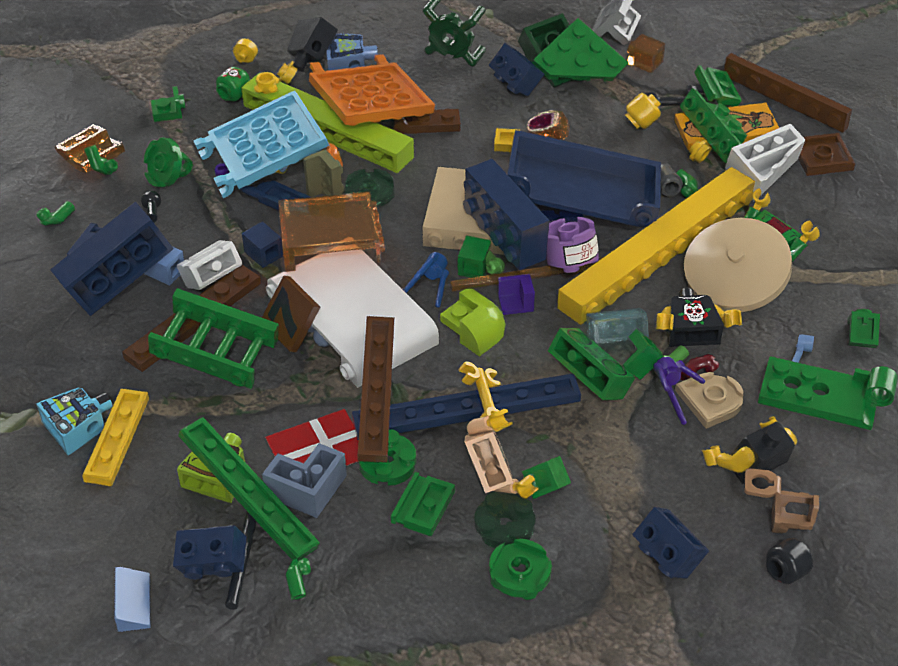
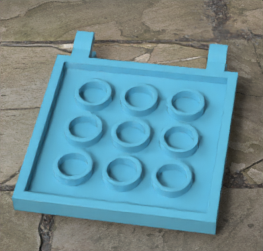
[194,91,329,198]

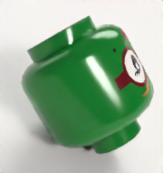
[216,67,250,102]

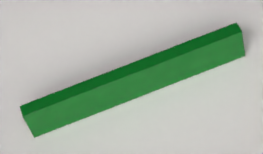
[178,417,320,560]

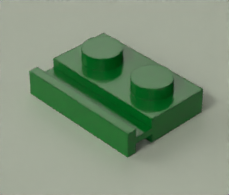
[694,65,742,106]
[391,472,455,537]

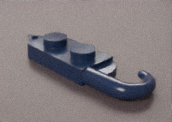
[239,180,320,219]

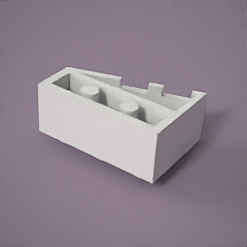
[725,123,805,202]

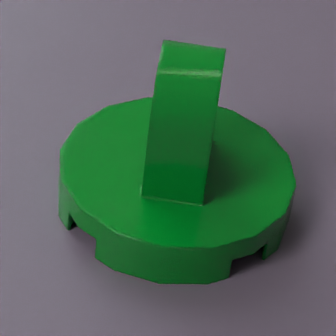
[144,137,193,187]

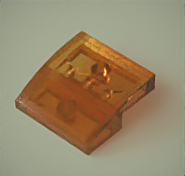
[54,124,125,174]

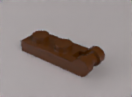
[393,109,461,134]

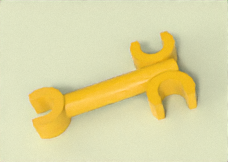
[459,362,501,418]

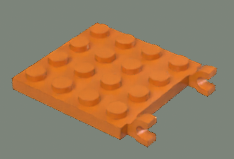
[309,54,435,126]

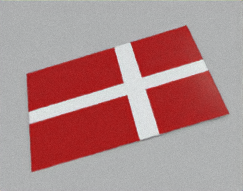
[265,409,359,466]

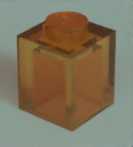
[627,34,665,73]

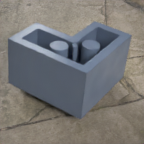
[262,443,347,518]

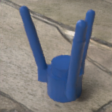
[403,252,449,308]

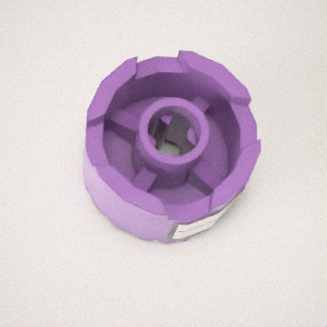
[546,217,599,273]

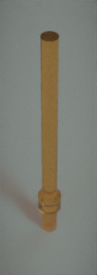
[450,257,604,291]

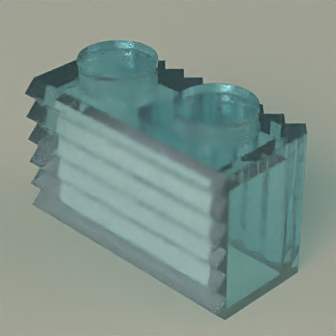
[586,308,649,345]

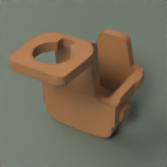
[744,469,819,534]

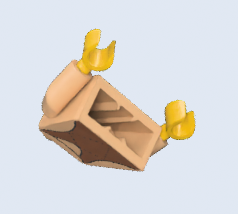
[465,409,539,499]

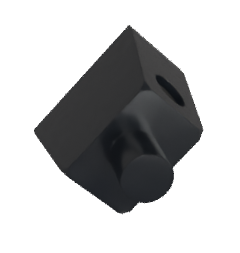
[287,17,338,72]

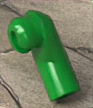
[36,201,75,226]
[286,558,311,600]

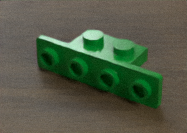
[680,88,748,163]

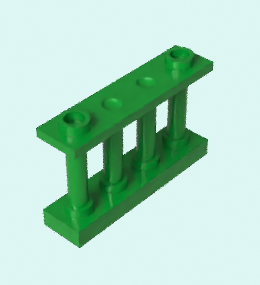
[148,288,279,389]

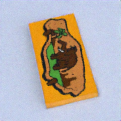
[674,103,779,150]

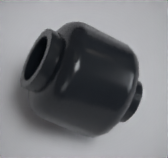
[766,538,813,584]

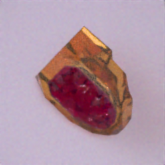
[526,110,570,140]

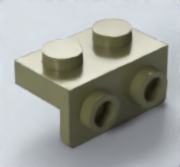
[303,149,344,207]

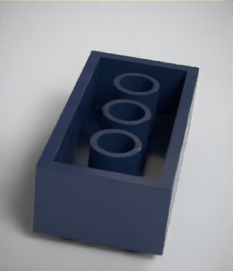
[463,159,550,270]
[50,202,174,316]

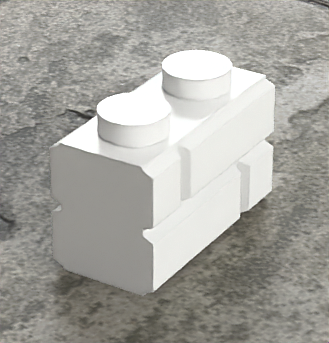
[177,240,242,290]

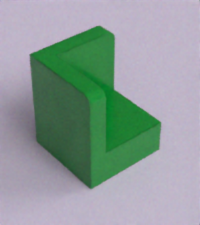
[458,235,491,280]
[623,329,664,380]
[522,456,571,499]

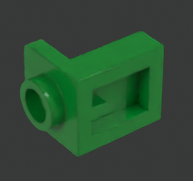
[151,86,185,122]
[847,309,880,348]

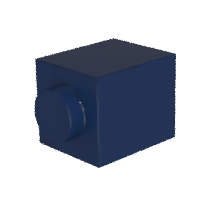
[242,221,283,268]

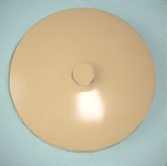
[684,218,792,312]

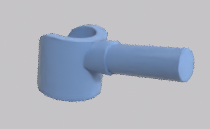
[792,334,814,363]

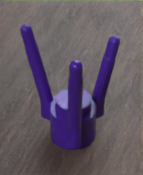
[653,357,705,425]

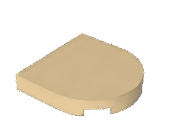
[675,372,743,429]

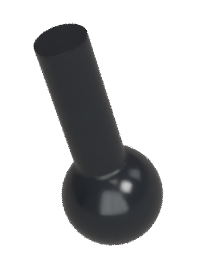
[141,191,161,222]

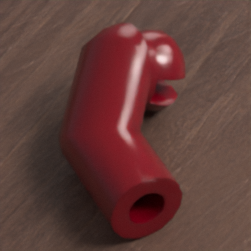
[680,354,719,381]

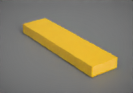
[82,389,149,486]

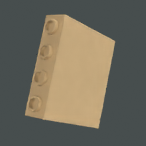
[423,167,505,255]

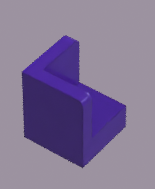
[498,274,535,315]

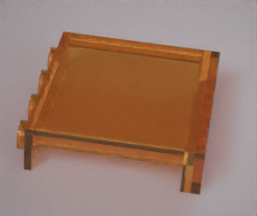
[278,192,385,272]

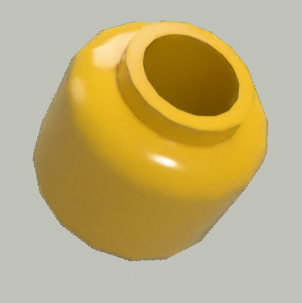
[625,93,661,129]

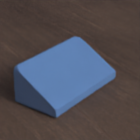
[115,567,150,632]

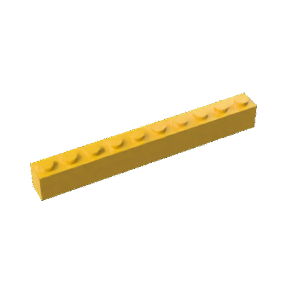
[557,167,755,325]

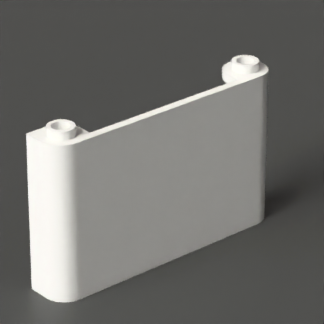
[266,239,439,388]

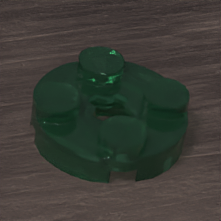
[345,168,395,212]
[475,492,535,548]

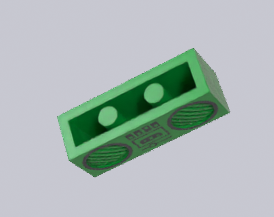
[548,328,635,400]

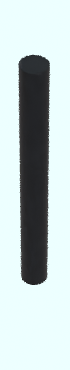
[225,512,257,610]

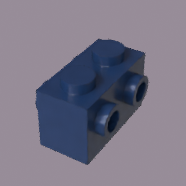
[489,43,544,96]
[632,507,709,579]
[173,525,247,579]

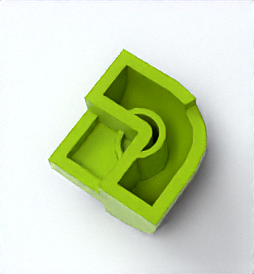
[440,288,506,357]

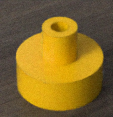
[233,39,258,63]

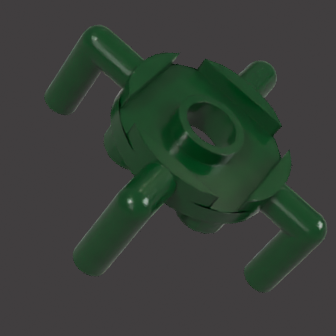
[423,0,486,67]

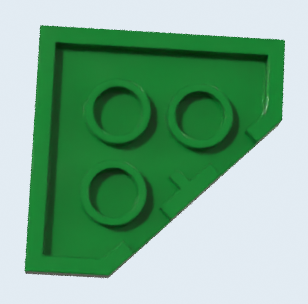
[532,18,629,81]

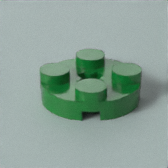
[359,430,416,486]
[489,539,552,600]

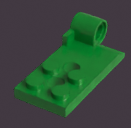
[758,356,898,430]

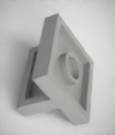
[592,0,641,46]

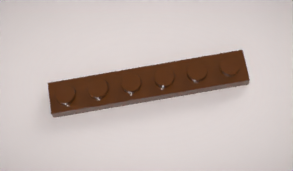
[724,53,852,133]
[122,265,261,372]
[358,316,395,462]

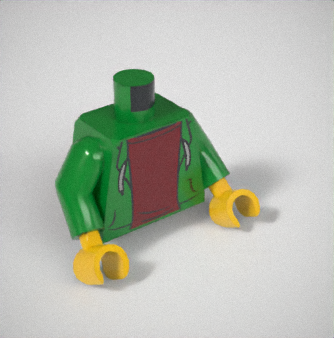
[744,189,820,262]

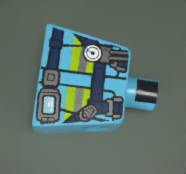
[37,388,113,455]

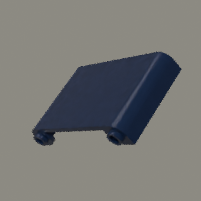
[507,130,661,228]

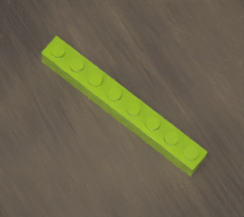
[242,73,414,173]

